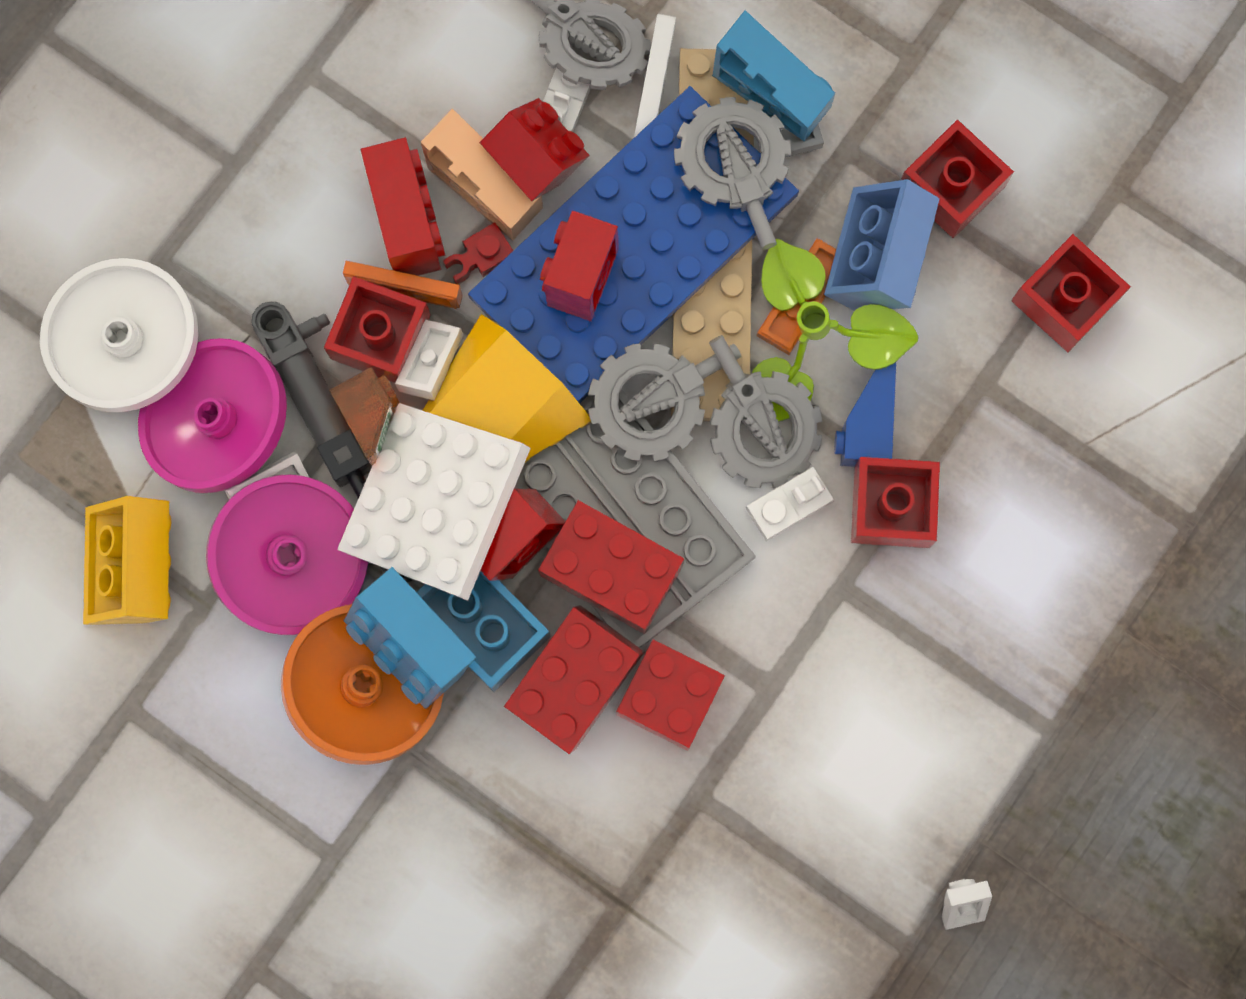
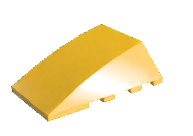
[422,314,591,463]

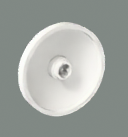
[40,258,198,412]

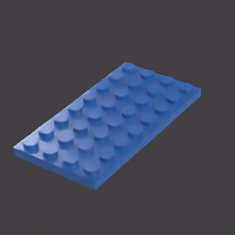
[468,86,799,404]

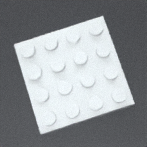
[337,403,531,601]

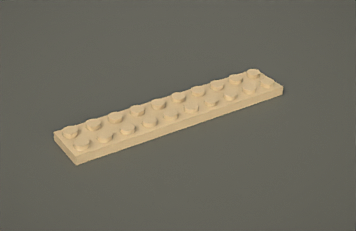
[671,48,754,421]

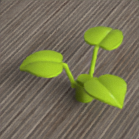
[752,239,919,422]

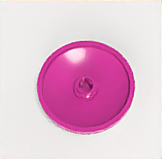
[138,338,287,493]
[206,475,368,635]

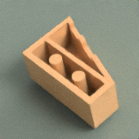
[421,109,543,241]

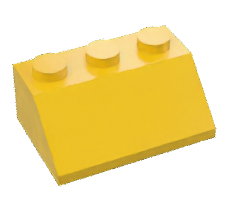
[83,496,172,625]

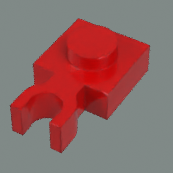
[443,222,513,284]

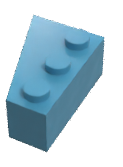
[712,10,835,141]

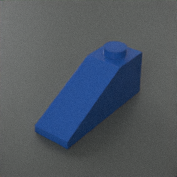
[834,362,896,467]

